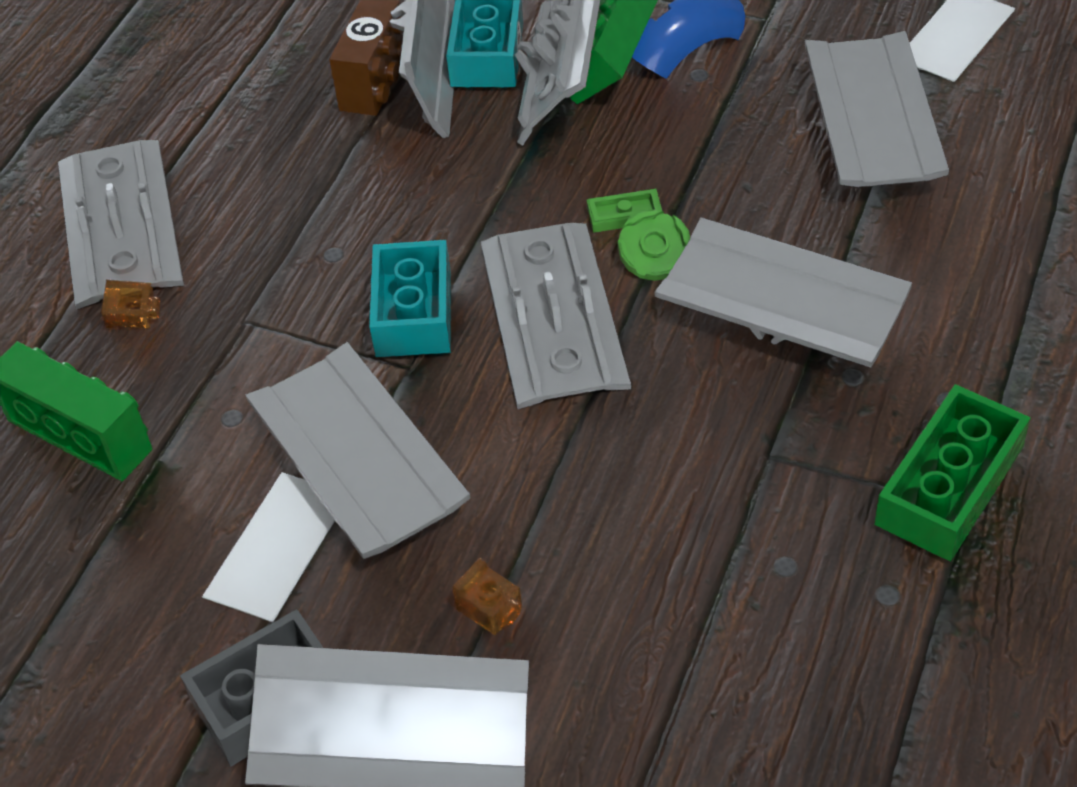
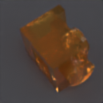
[101,280,160,328]
[452,558,522,635]

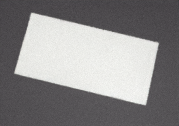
[910,0,1015,82]
[202,472,335,623]

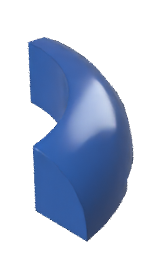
[632,0,746,79]

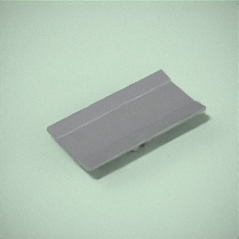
[389,0,455,138]
[515,0,600,146]
[805,31,949,187]
[58,140,184,309]
[655,218,912,367]
[481,223,631,409]
[245,342,470,559]
[245,644,529,787]

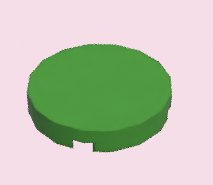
[618,210,690,281]

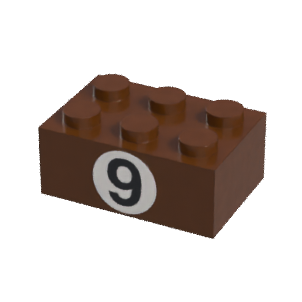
[329,0,404,116]

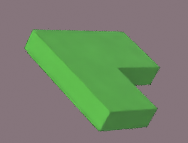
[587,189,662,233]

